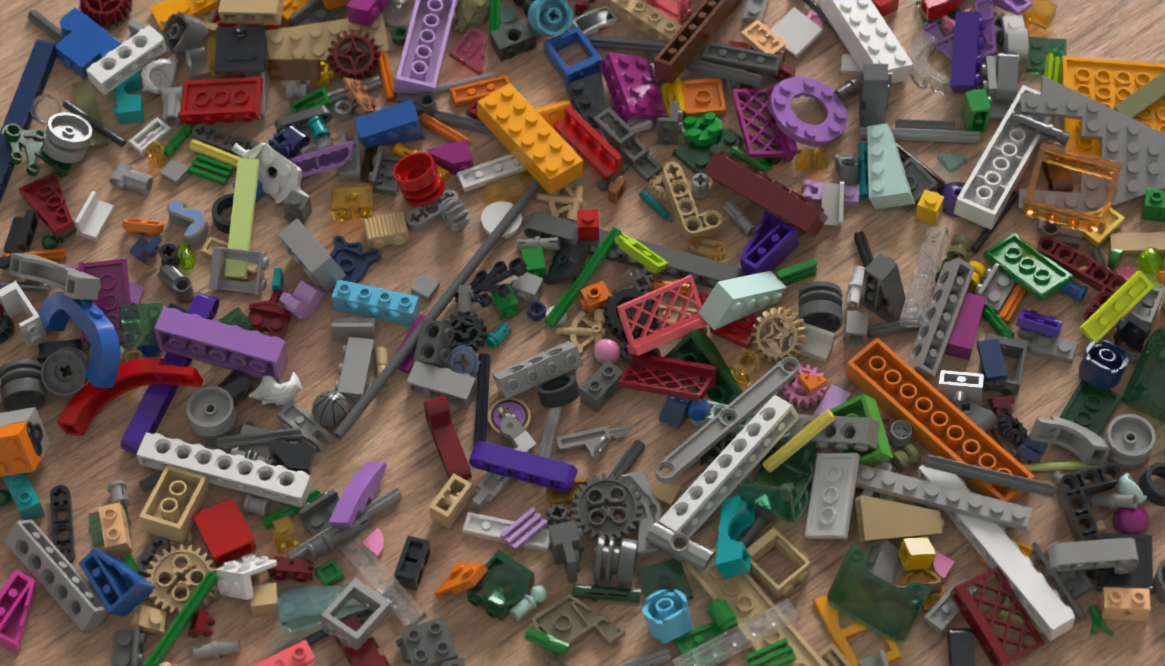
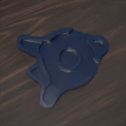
[330,236,381,289]

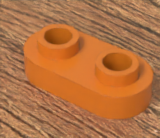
[122,218,164,237]

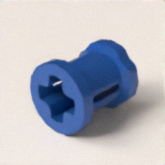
[1061,281,1089,303]

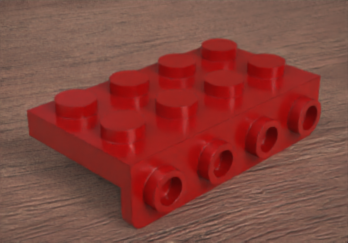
[178,77,263,125]

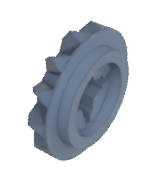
[448,345,481,377]

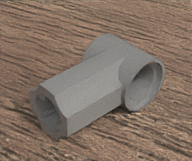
[162,87,183,126]
[109,163,154,194]

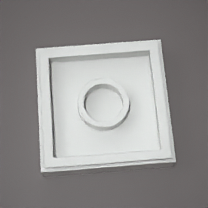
[771,7,823,59]

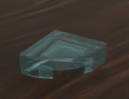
[937,153,967,173]

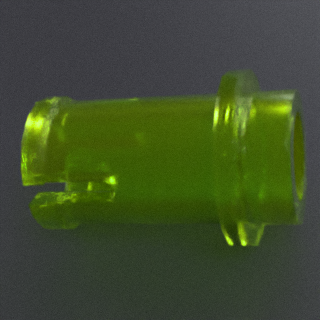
[177,242,196,270]

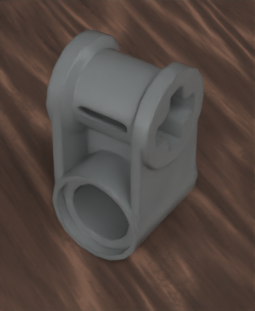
[835,153,858,185]
[956,400,998,434]

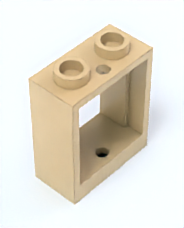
[747,527,811,599]

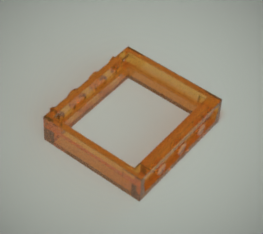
[1021,143,1122,235]

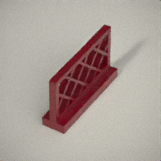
[618,353,717,401]
[949,566,1045,666]

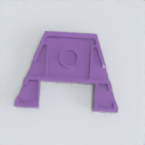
[920,0,997,63]

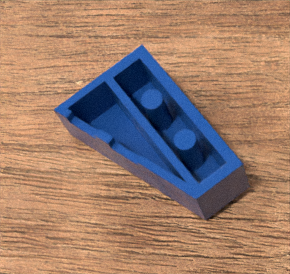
[354,100,425,148]
[79,549,156,617]

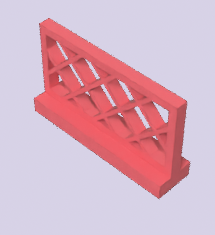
[617,275,709,356]

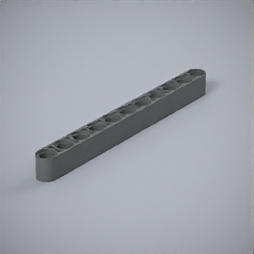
[524,212,746,288]

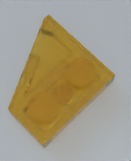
[484,169,528,205]

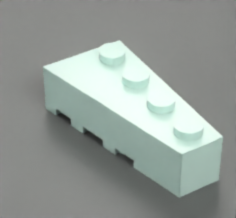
[867,123,915,209]
[698,271,787,330]

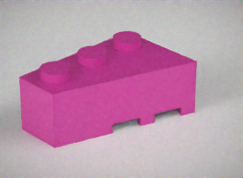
[0,570,36,655]

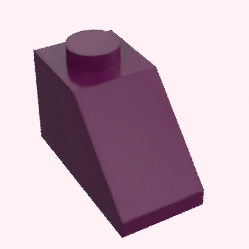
[427,140,474,175]

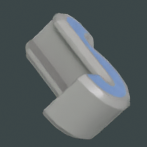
[167,199,209,248]

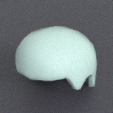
[1116,473,1147,505]

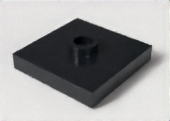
[544,241,591,285]

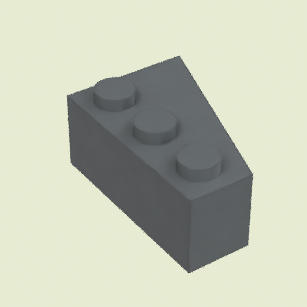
[859,63,892,128]
[860,253,909,322]

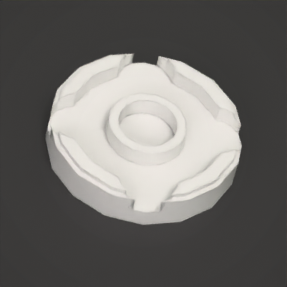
[481,201,522,239]

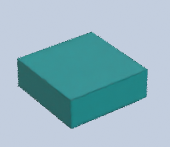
[272,268,284,297]

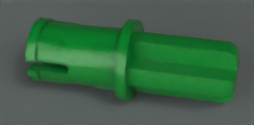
[525,627,570,657]

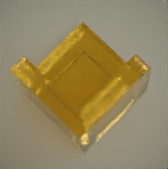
[795,148,828,170]

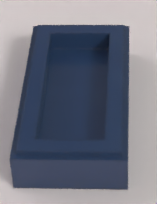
[977,339,1008,382]

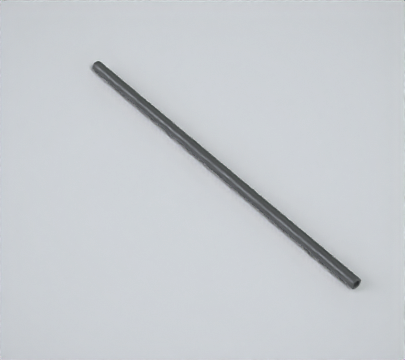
[333,179,541,440]

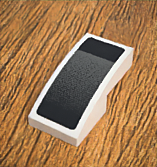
[571,6,617,36]

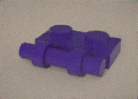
[1016,309,1063,338]

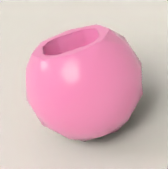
[594,339,621,364]

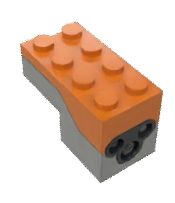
[0,407,51,477]

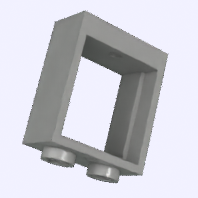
[321,578,391,650]

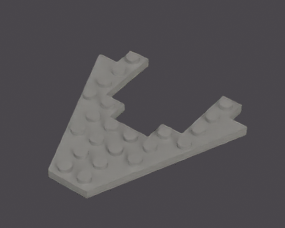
[1017,77,1165,231]

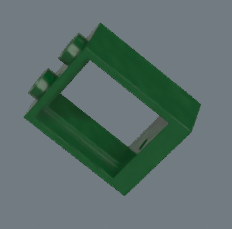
[466,549,535,622]

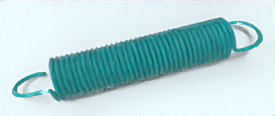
[637,187,673,222]

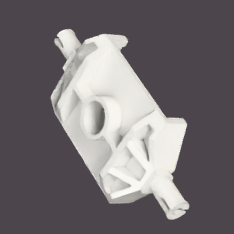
[231,142,310,204]

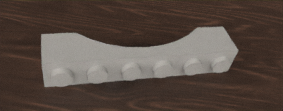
[9,253,100,300]

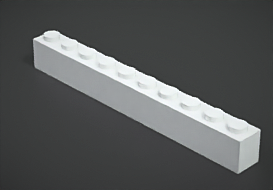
[917,455,1075,641]

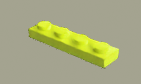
[1079,271,1154,343]

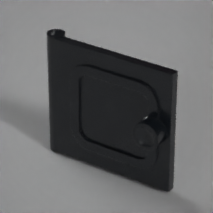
[214,24,266,74]
[1096,533,1155,594]

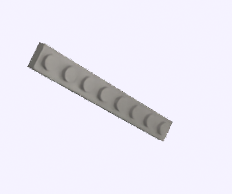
[855,464,1032,531]

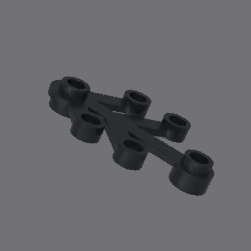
[454,257,527,307]

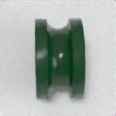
[391,26,408,46]

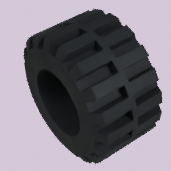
[603,285,659,343]

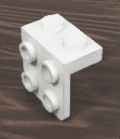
[216,554,277,600]

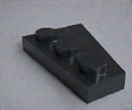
[565,71,606,129]

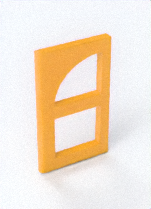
[813,581,902,666]

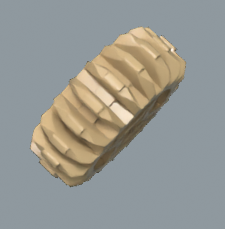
[751,307,809,364]

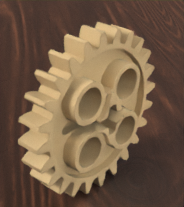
[145,544,218,616]

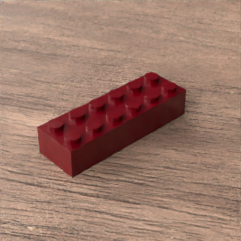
[703,151,828,238]

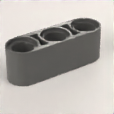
[995,52,1019,104]

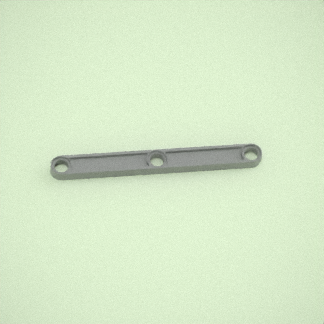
[656,357,800,484]

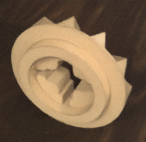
[648,172,680,201]

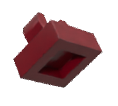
[988,395,1015,417]
[188,609,216,639]

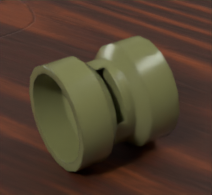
[947,235,973,262]
[891,443,921,473]

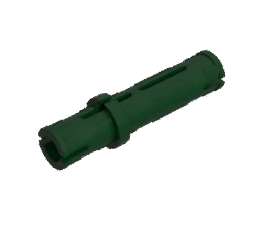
[573,584,641,603]

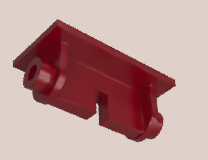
[267,556,315,583]

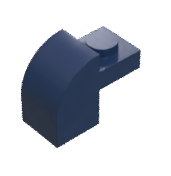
[659,387,698,429]

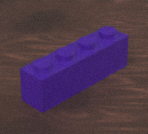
[950,11,986,93]

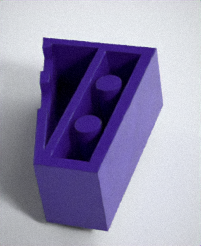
[740,210,799,276]

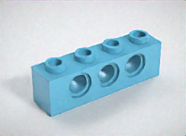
[332,280,420,327]

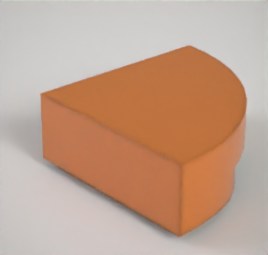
[798,373,828,395]

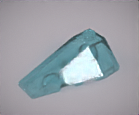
[277,586,369,633]

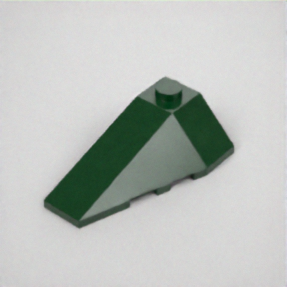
[664,328,743,405]

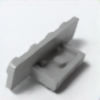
[981,52,1008,119]

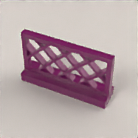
[731,85,798,162]

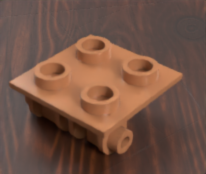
[343,78,378,116]

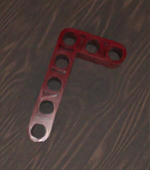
[1038,235,1127,322]

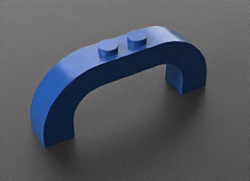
[38,292,120,388]

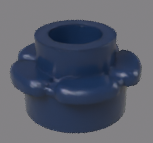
[527,301,547,321]

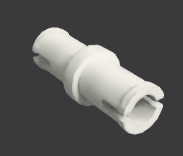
[846,266,865,308]

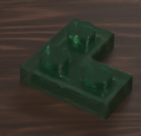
[1025,37,1066,74]

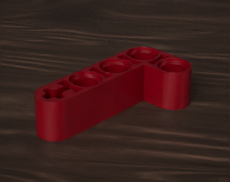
[424,395,472,480]

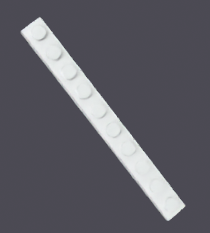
[457,118,652,193]

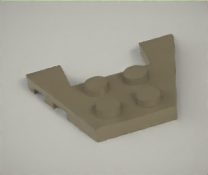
[532,593,625,666]

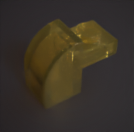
[1019,0,1057,29]

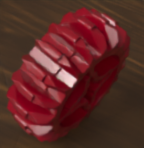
[79,0,133,29]
[327,29,381,81]

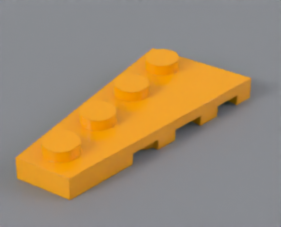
[149,0,221,35]

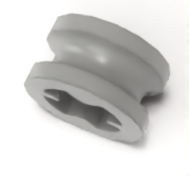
[335,100,353,120]

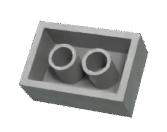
[278,218,346,291]

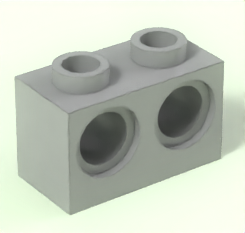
[1132,286,1164,326]

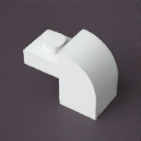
[1001,15,1028,62]

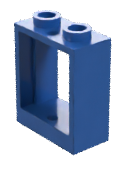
[544,26,602,84]

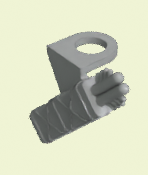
[556,425,629,461]

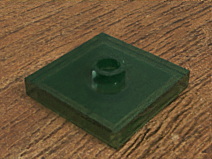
[637,559,693,600]

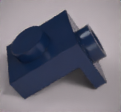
[129,235,162,264]
[1016,434,1049,465]

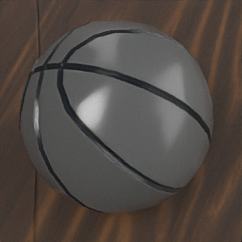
[312,390,350,428]

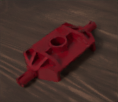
[243,289,291,340]

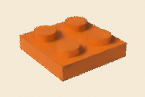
[681,77,726,117]

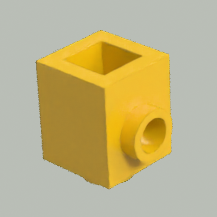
[915,189,944,226]
[898,537,936,571]

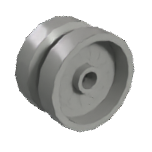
[42,113,92,163]
[186,386,237,442]
[1104,414,1155,470]

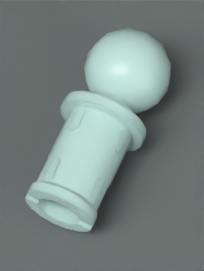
[509,586,547,621]

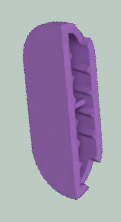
[288,141,354,177]

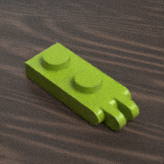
[614,234,668,274]

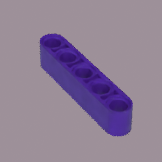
[469,441,578,492]

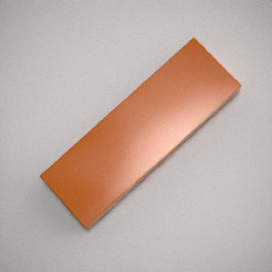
[450,75,510,108]

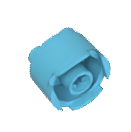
[528,0,573,37]
[642,589,692,643]

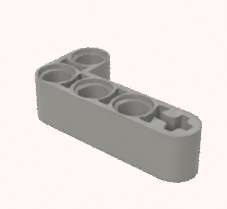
[1047,538,1138,574]

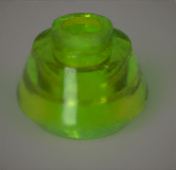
[1137,246,1164,274]

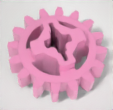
[780,363,827,408]

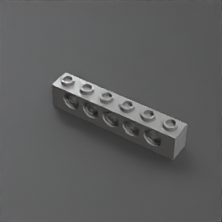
[907,258,975,380]
[4,519,108,631]

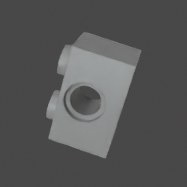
[938,370,984,406]

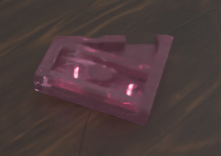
[449,25,488,75]

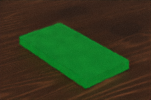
[983,233,1073,301]

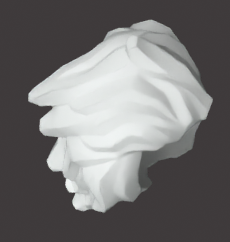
[141,54,179,94]
[248,372,303,408]

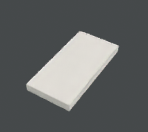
[804,453,860,539]

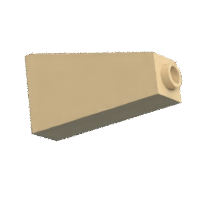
[854,496,944,542]

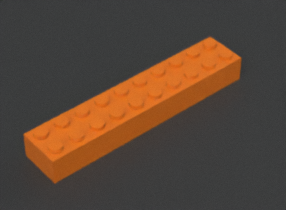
[845,337,1035,504]

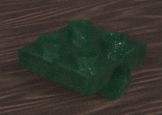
[119,302,163,349]

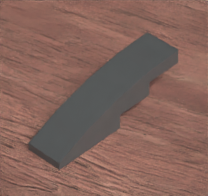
[593,107,663,183]

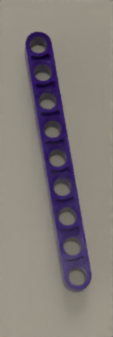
[121,293,219,454]

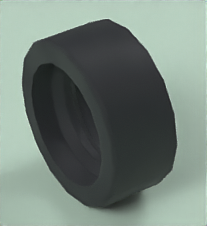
[211,193,234,234]
[537,374,580,408]
[1139,462,1165,506]

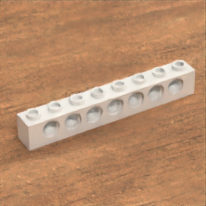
[659,395,800,539]
[136,432,313,508]

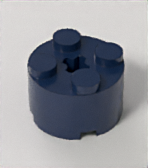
[1079,340,1128,391]

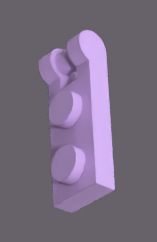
[801,179,859,206]

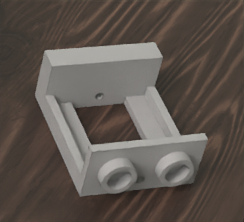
[209,247,269,295]

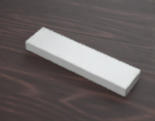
[462,512,550,553]

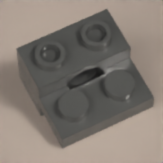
[549,520,584,583]

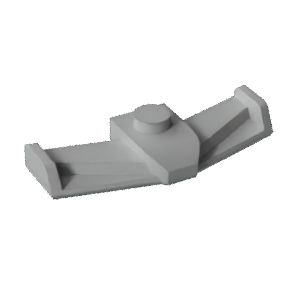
[620,471,662,558]

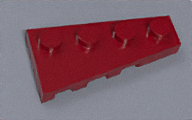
[18,172,74,237]

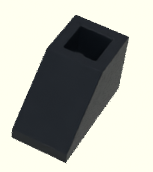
[269,439,313,475]

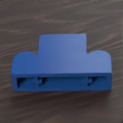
[55,7,122,78]

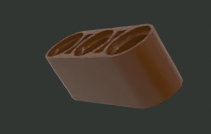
[269,59,321,80]
[1039,142,1073,193]

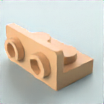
[740,19,786,55]

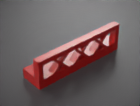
[554,105,622,181]

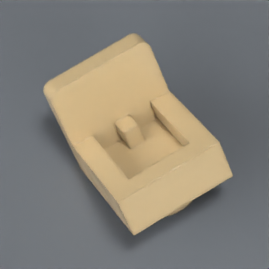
[129,605,167,635]

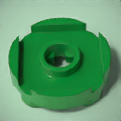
[682,112,723,146]

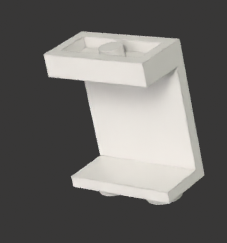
[0,281,47,348]

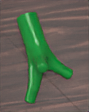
[1088,605,1114,637]

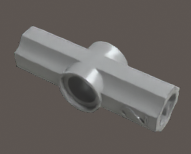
[646,523,714,571]

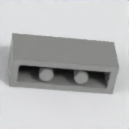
[335,337,375,404]
[406,361,477,410]

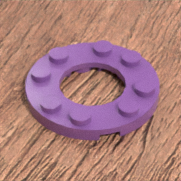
[769,77,847,146]

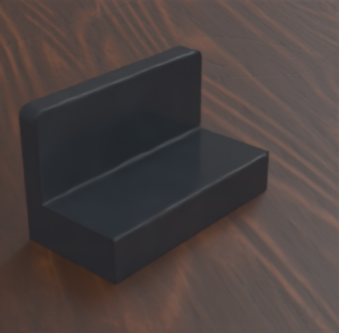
[4,209,39,254]

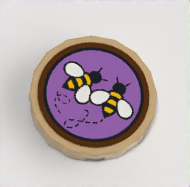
[488,398,531,437]

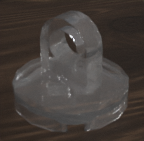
[381,0,415,29]

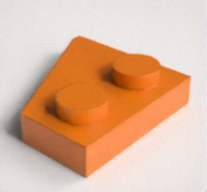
[434,562,488,599]

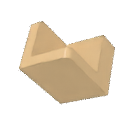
[250,583,280,616]

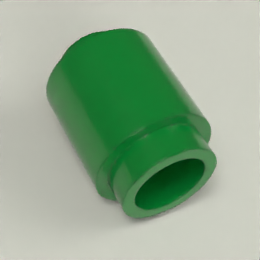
[707,598,739,634]

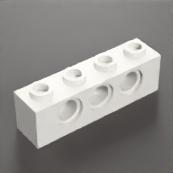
[86,25,167,95]

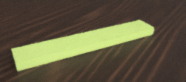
[224,159,260,279]

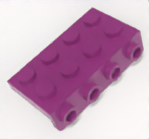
[601,53,669,124]
[75,258,135,347]

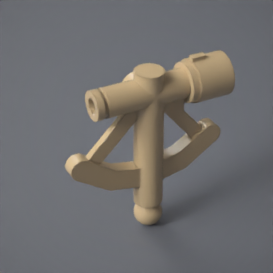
[536,185,585,223]
[555,309,606,355]

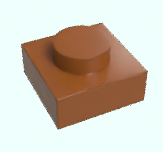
[607,176,626,205]

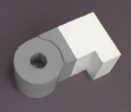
[499,417,537,453]

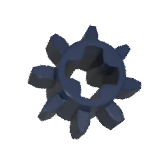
[268,132,295,157]

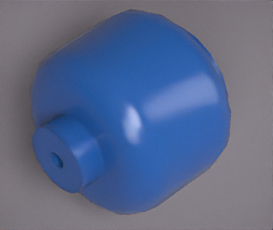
[687,398,709,421]

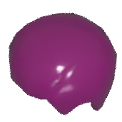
[1112,505,1149,535]

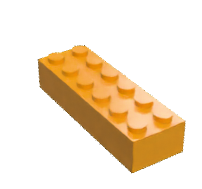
[477,83,583,194]

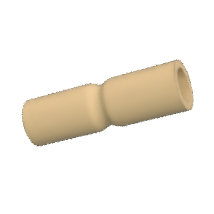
[374,347,391,390]

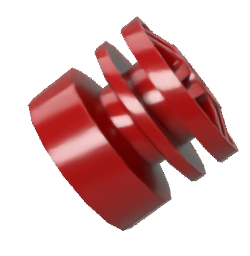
[393,152,445,207]

